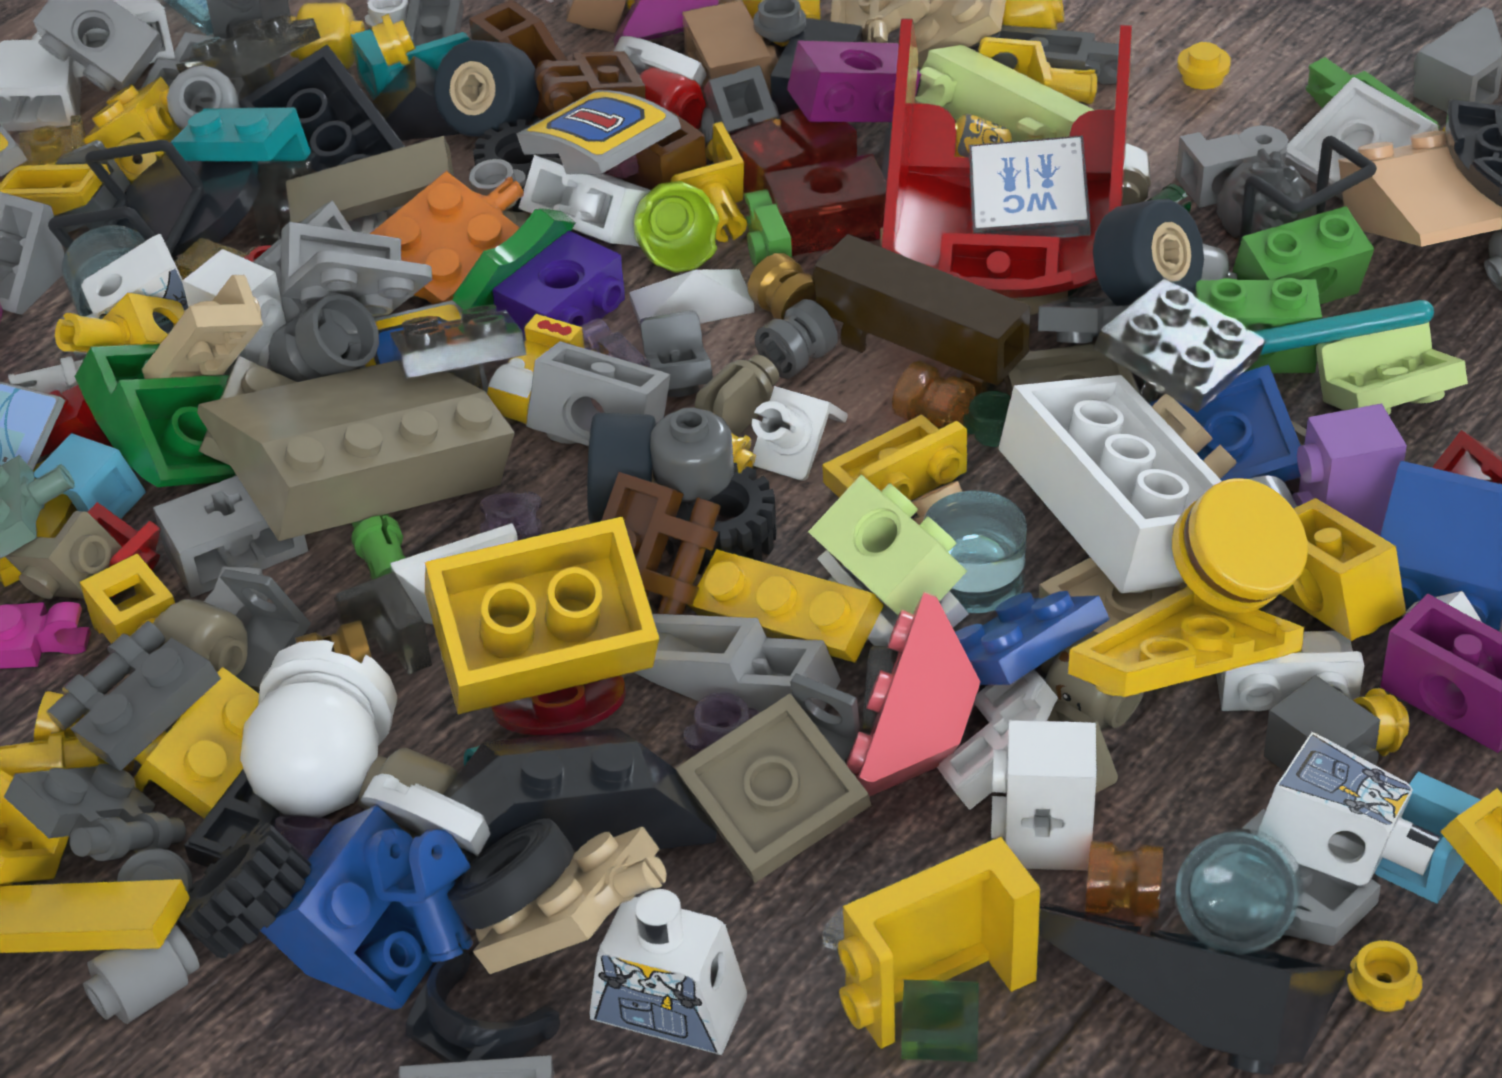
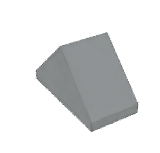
[0,192,69,315]

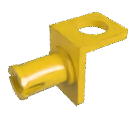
[978,37,1097,104]
[671,122,747,242]
[55,293,185,353]

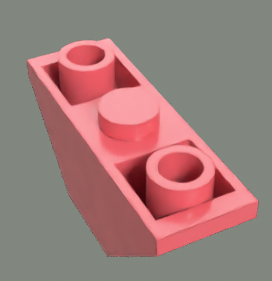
[846,592,980,797]

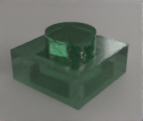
[901,980,979,1062]

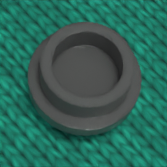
[754,0,806,42]

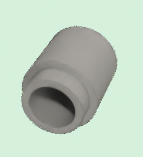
[83,925,199,1024]

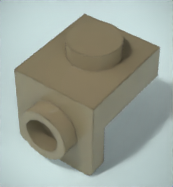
[5,511,122,599]

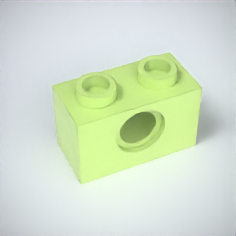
[808,474,967,616]

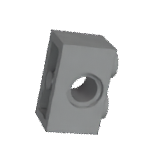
[33,0,162,92]
[526,341,671,446]

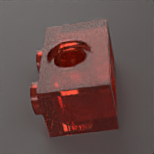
[765,154,887,256]

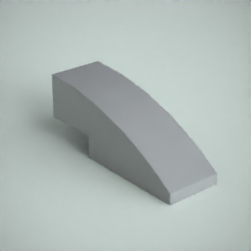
[634,614,841,717]

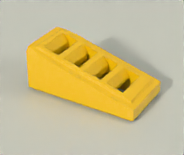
[0,164,110,216]

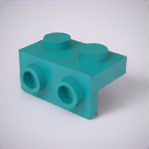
[171,108,311,161]

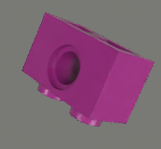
[787,41,921,122]
[1380,594,1502,753]

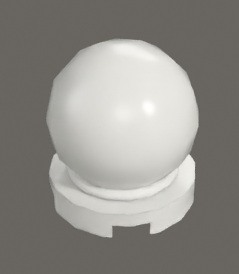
[240,640,398,818]

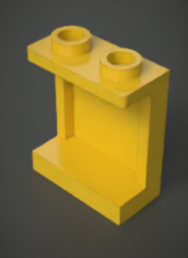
[838,837,1040,1049]

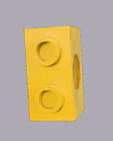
[1281,498,1406,641]

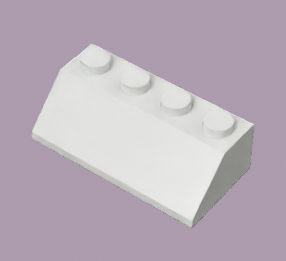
[998,375,1221,594]

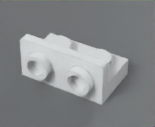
[1216,631,1364,711]

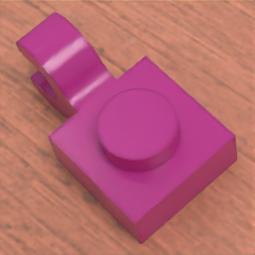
[0,602,91,669]

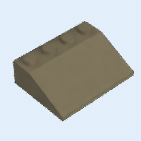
[197,356,515,541]

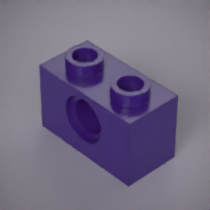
[492,230,625,345]

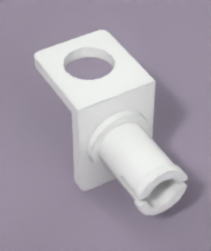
[751,386,848,481]

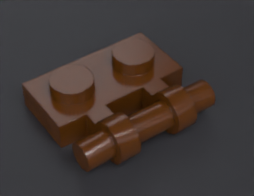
[534,51,645,113]
[601,472,721,615]

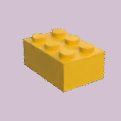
[425,516,659,714]

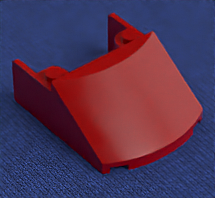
[882,18,1132,298]

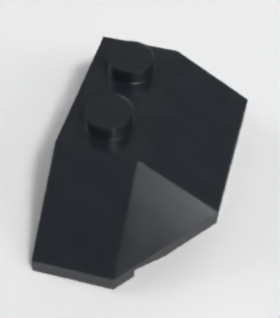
[432,728,717,864]

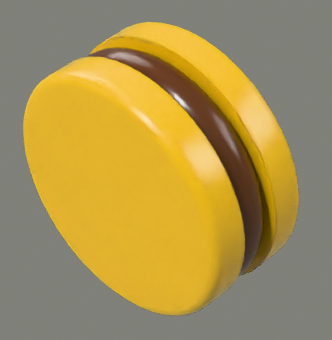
[1172,478,1308,613]

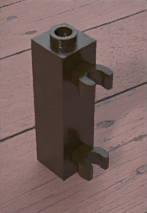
[812,234,1030,403]

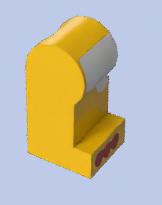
[487,314,585,424]

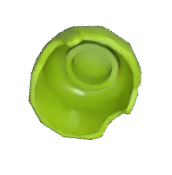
[633,181,720,273]

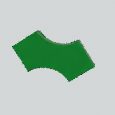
[452,208,576,313]

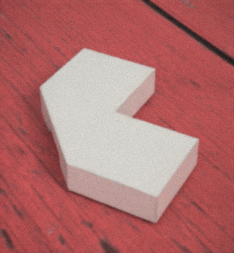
[937,669,1058,810]

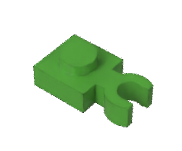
[744,189,792,266]

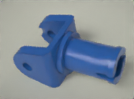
[367,829,473,962]

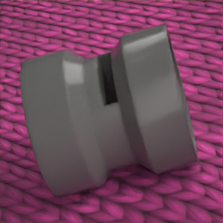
[755,299,838,379]

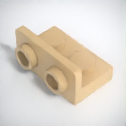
[142,275,263,379]

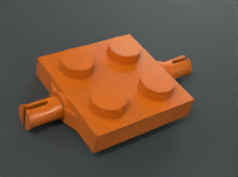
[370,171,524,305]

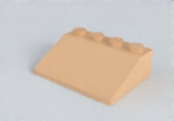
[1338,131,1502,247]

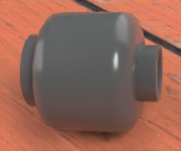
[650,408,734,504]

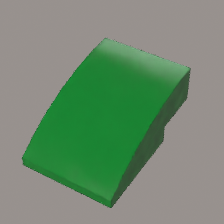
[74,344,237,487]

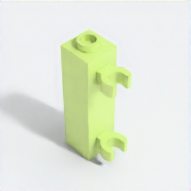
[915,45,1094,143]

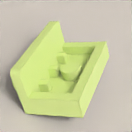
[1316,322,1468,415]

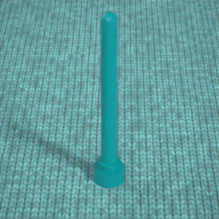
[1137,300,1434,388]

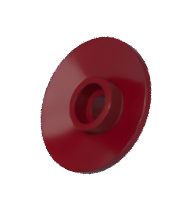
[491,675,626,735]

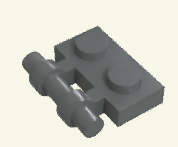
[1038,296,1165,344]
[46,621,221,771]
[4,764,186,861]

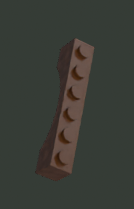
[469,0,707,190]

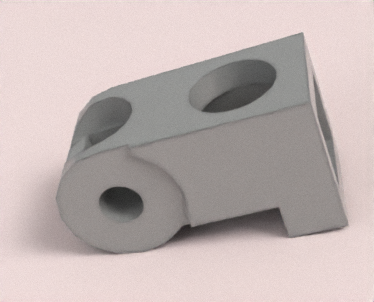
[1175,125,1288,208]

